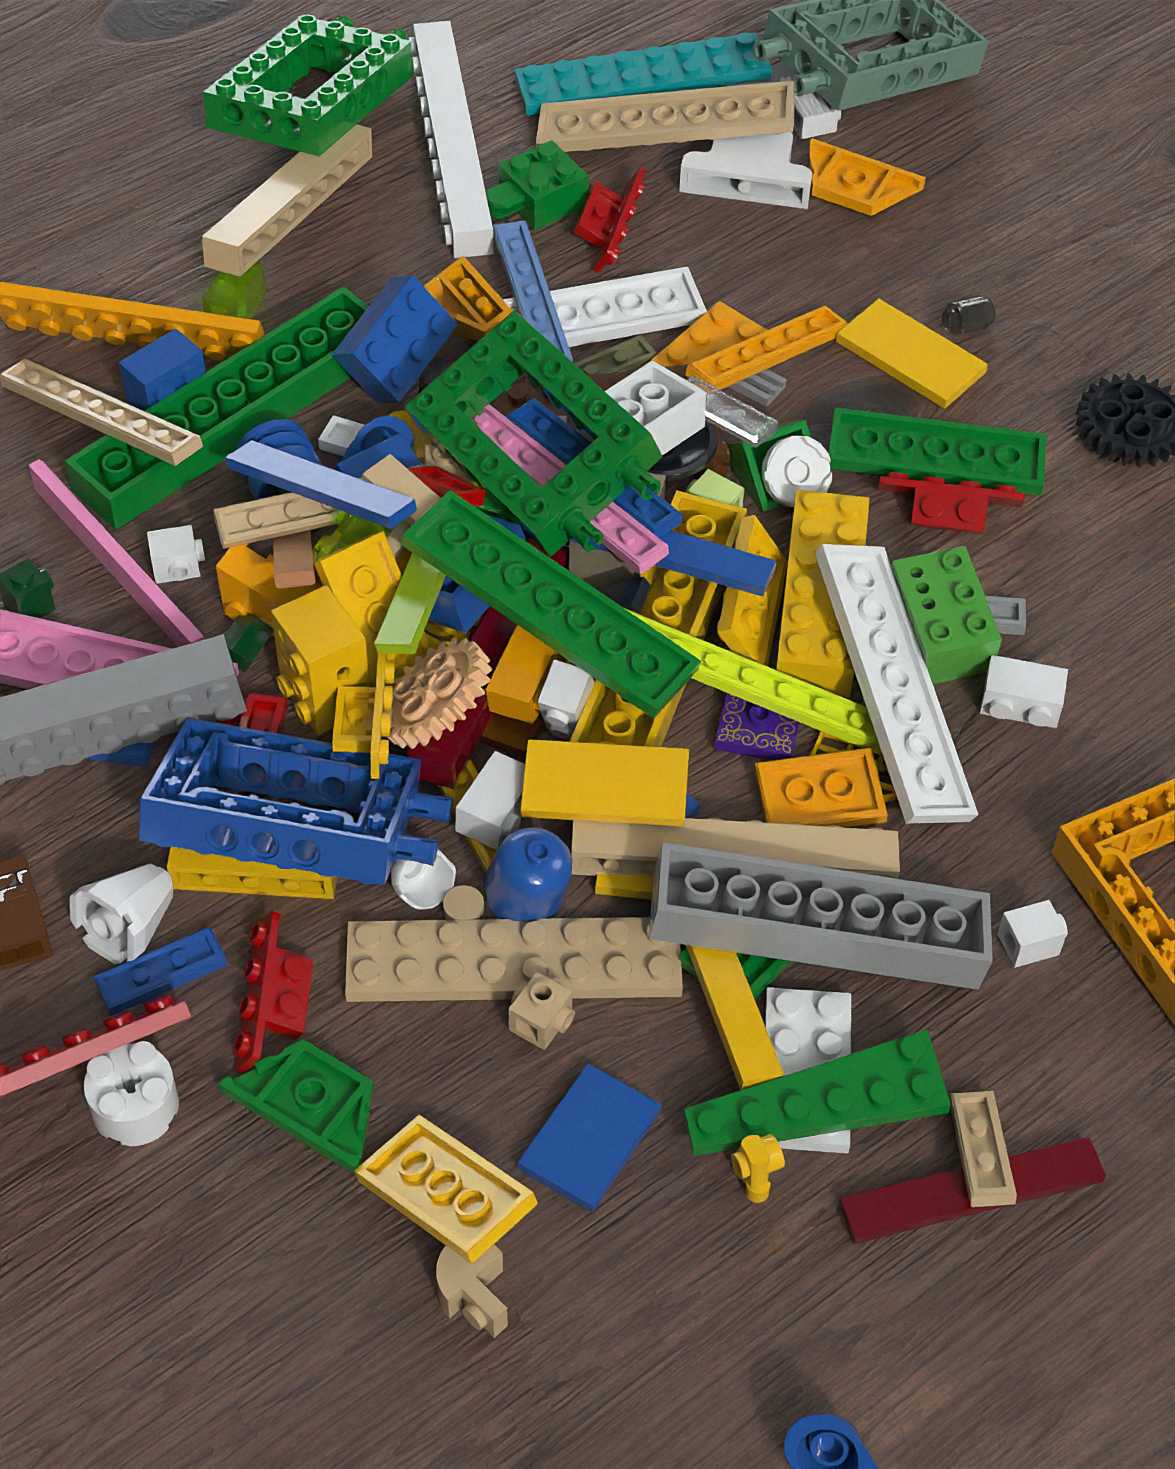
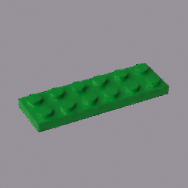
[829,407,1047,496]

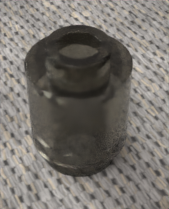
[942,296,996,336]

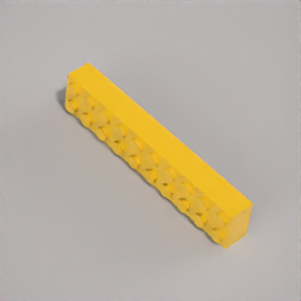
[569,490,747,747]

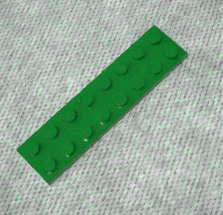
[401,490,701,719]

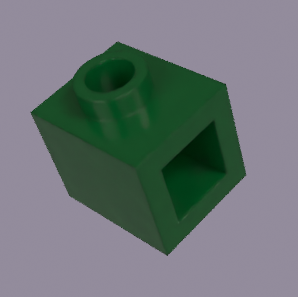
[0,558,56,618]

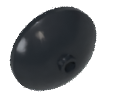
[648,414,718,482]

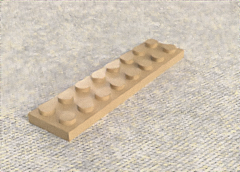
[536,80,795,152]
[345,917,683,1002]

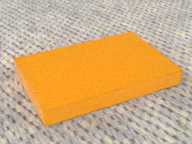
[754,748,888,828]

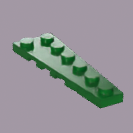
[683,1030,951,1156]

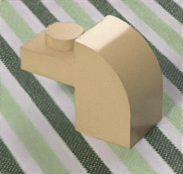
[436,1245,508,1338]

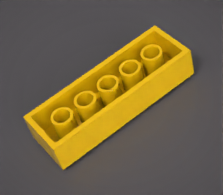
[776,489,869,698]

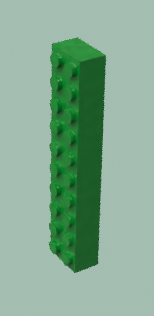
[65,286,369,530]

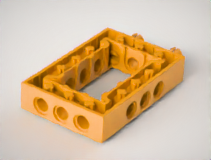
[1052,778,1175,1026]

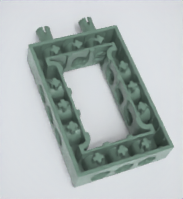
[753,0,989,111]

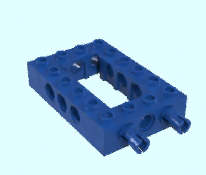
[139,718,453,885]

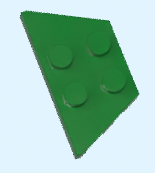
[219,1039,374,1175]

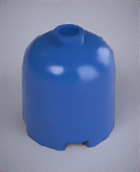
[484,827,573,922]

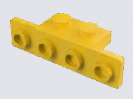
[332,653,395,779]

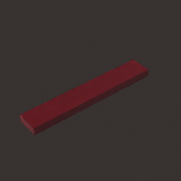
[839,1137,1106,1244]

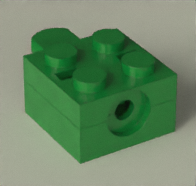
[486,140,589,231]

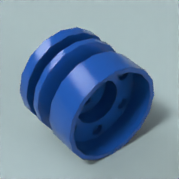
[236,419,323,500]

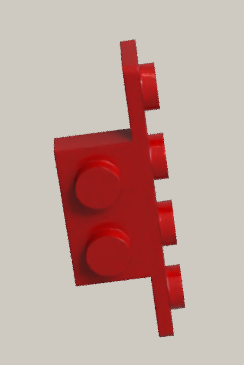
[573,167,646,273]
[878,472,1025,534]
[232,910,314,1074]

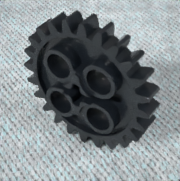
[1075,373,1175,468]

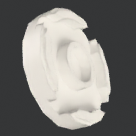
[762,436,832,507]

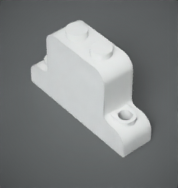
[679,132,812,209]

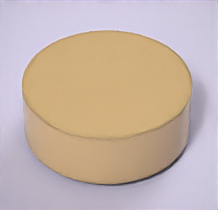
[443,885,484,920]

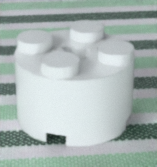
[84,1041,179,1146]

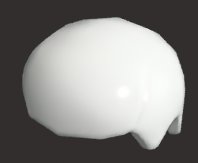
[391,849,456,910]

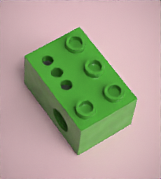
[891,545,1002,684]

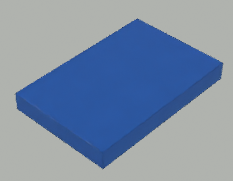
[518,1064,662,1213]

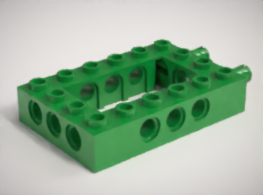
[203,15,412,156]
[404,310,663,557]

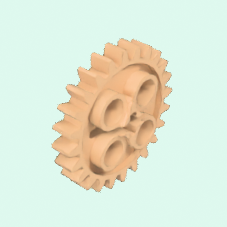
[384,638,492,749]

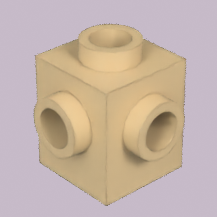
[508,972,575,1050]

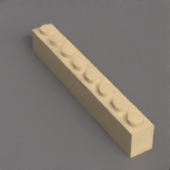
[201,125,372,277]
[571,818,900,879]

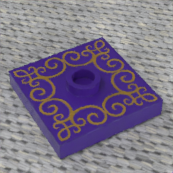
[714,692,800,760]

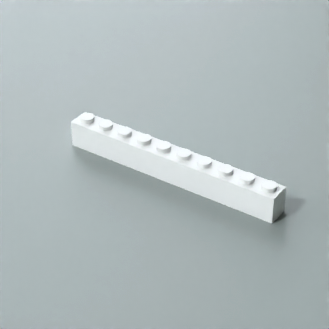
[408,21,494,258]

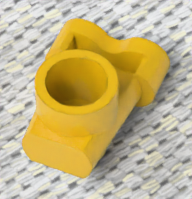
[731,1134,785,1203]

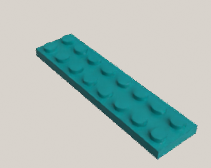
[515,32,772,116]

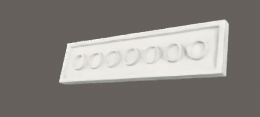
[815,544,979,824]

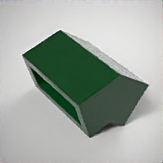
[224,615,274,673]

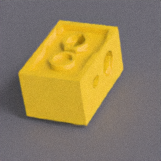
[271,585,370,735]

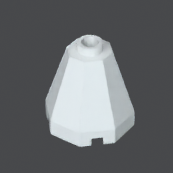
[70,863,173,964]

